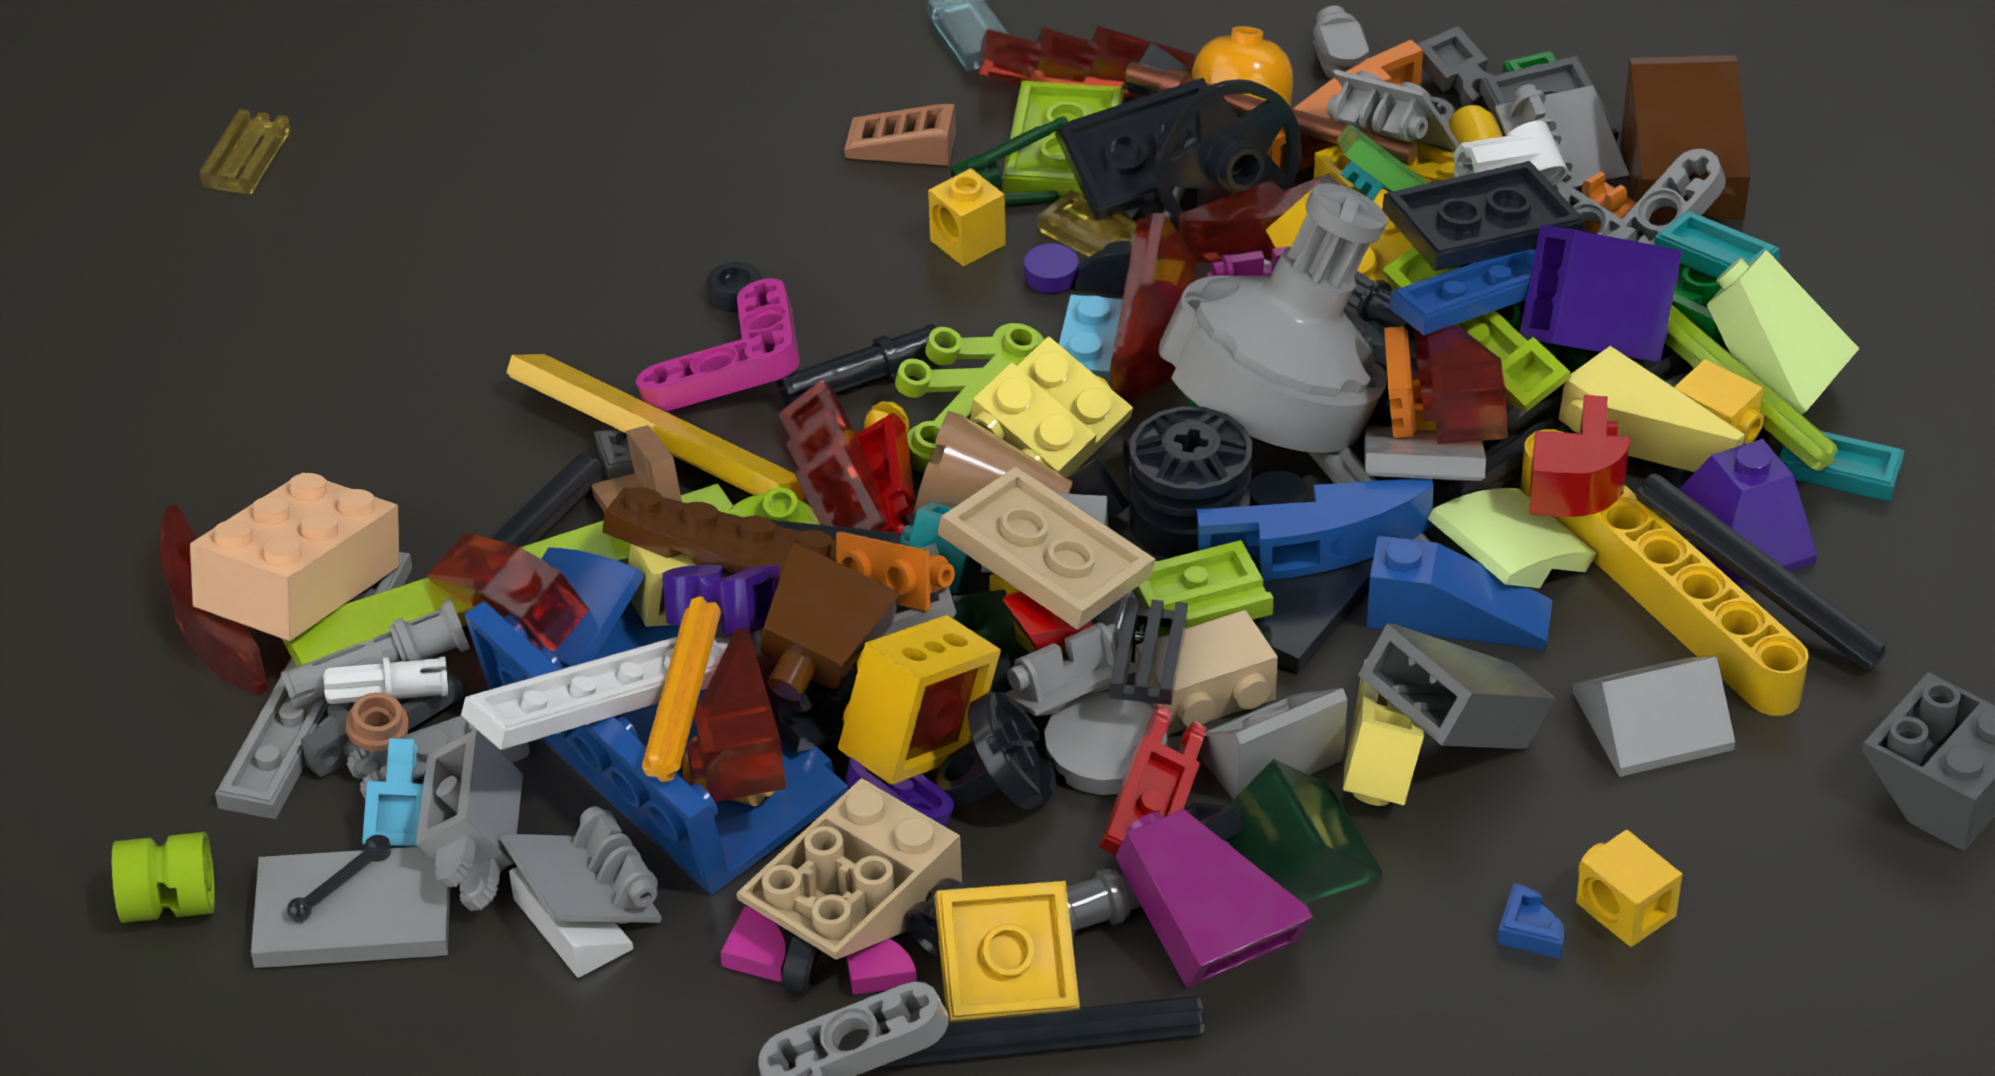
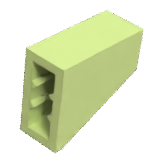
[1707,250,1859,415]

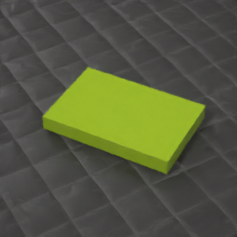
[1002,81,1125,198]

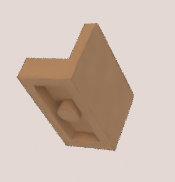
[591,425,682,512]

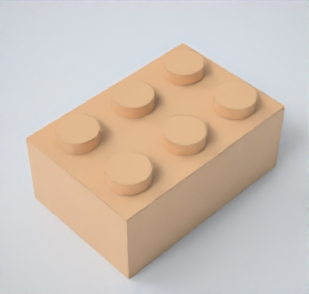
[190,472,399,641]

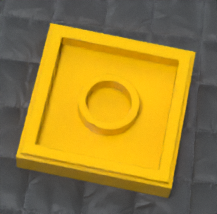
[934,881,1080,1021]

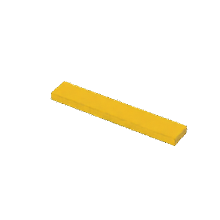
[506,354,810,500]

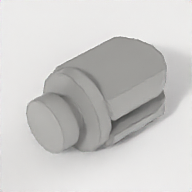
[1313,6,1370,79]

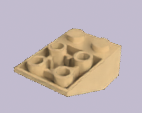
[737,778,962,960]

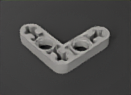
[1554,149,1726,245]
[759,982,949,1076]

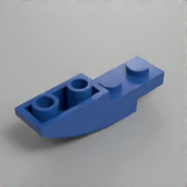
[1197,478,1433,581]

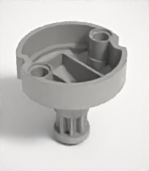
[1159,183,1387,453]

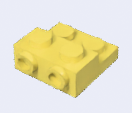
[970,336,1133,477]

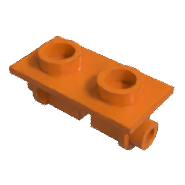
[836,531,955,611]

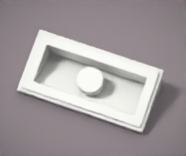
[509,867,633,978]

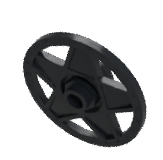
[1154,79,1301,238]

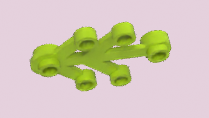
[895,323,1044,473]

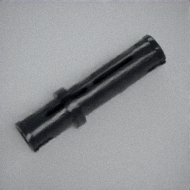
[777,323,944,410]

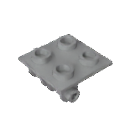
[1327,69,1459,150]
[1495,84,1629,189]
[500,806,662,924]

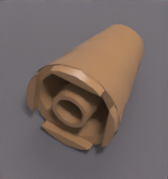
[913,411,1073,520]

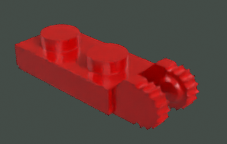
[1098,704,1207,855]

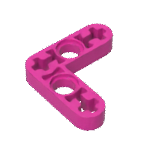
[636,278,800,412]

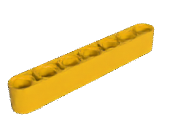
[1520,430,1809,716]

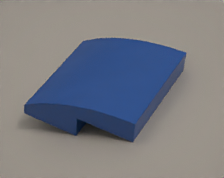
[507,547,645,669]

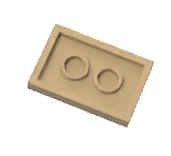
[937,466,1155,630]

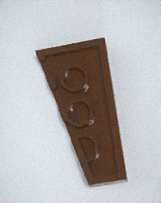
[602,487,837,577]

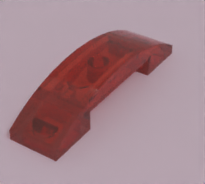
[159,504,268,696]

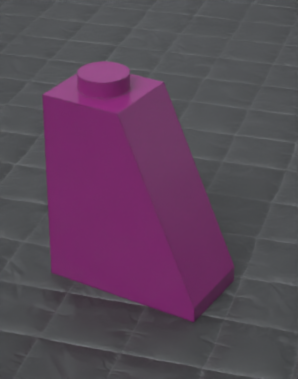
[1115,809,1313,990]

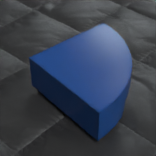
[1497,883,1564,959]

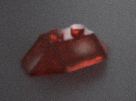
[1111,213,1197,402]

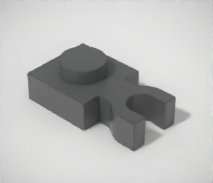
[1417,26,1494,107]

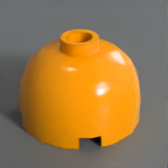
[1191,26,1293,115]

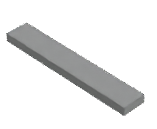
[215,552,412,820]

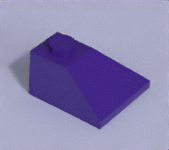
[1668,439,1817,588]

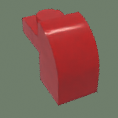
[1529,395,1631,517]

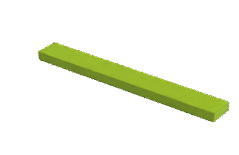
[282,484,733,667]

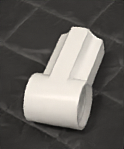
[1453,121,1568,186]

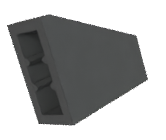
[1358,623,1556,749]

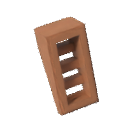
[844,104,956,166]

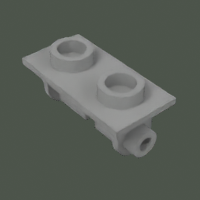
[1004,622,1138,716]

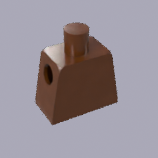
[760,542,900,701]

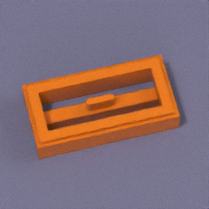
[1384,326,1416,438]

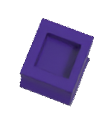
[662,565,780,634]

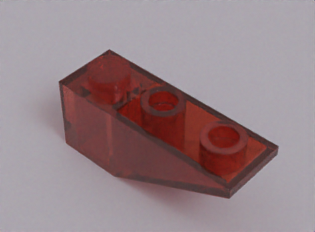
[1414,324,1508,444]

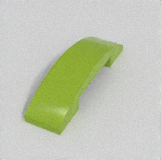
[1382,246,1571,412]

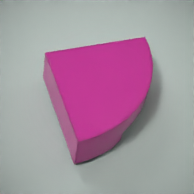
[721,906,786,982]
[846,939,917,995]

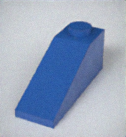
[1367,536,1553,650]

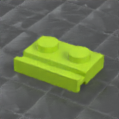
[1132,540,1273,638]

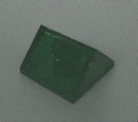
[1225,759,1382,903]

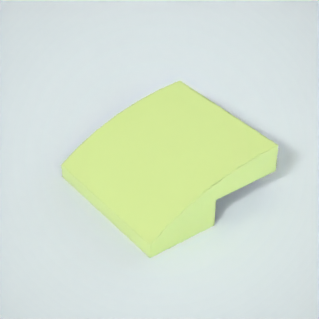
[1427,488,1597,588]

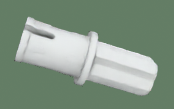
[323,657,448,704]

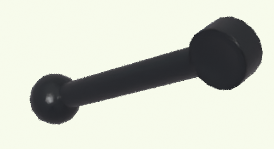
[286,835,391,922]

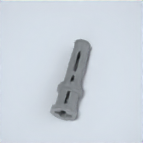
[280,599,470,708]

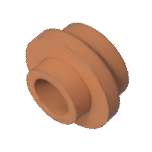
[346,692,408,752]

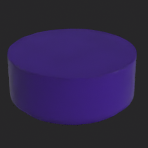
[1024,244,1079,293]

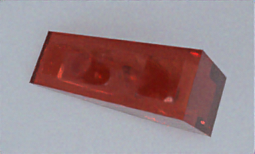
[427,532,590,653]
[686,627,786,802]

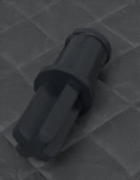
[1347,271,1420,342]

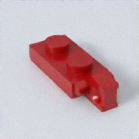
[846,412,915,539]

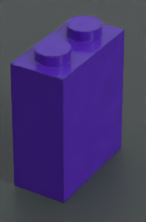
[1520,225,1682,362]

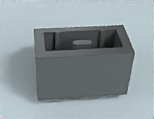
[1862,672,1995,852]

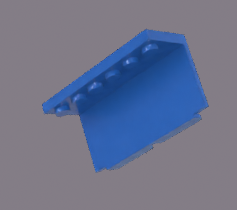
[464,601,848,896]

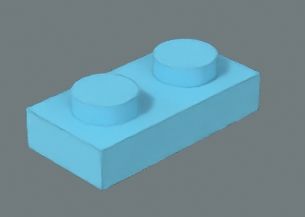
[1059,295,1125,386]

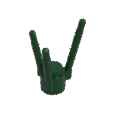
[949,116,1068,205]

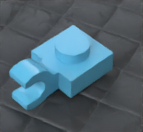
[362,738,423,848]

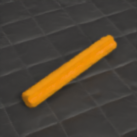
[642,596,721,783]

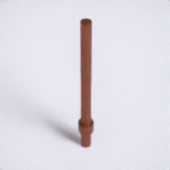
[1125,62,1417,165]

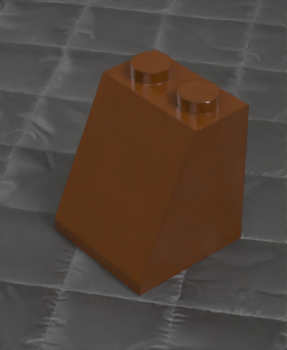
[1620,55,1750,222]

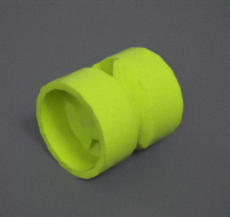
[112,832,215,923]

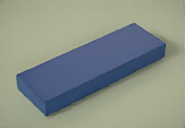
[1389,249,1535,335]

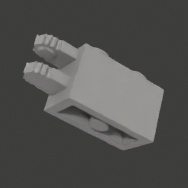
[416,729,523,911]

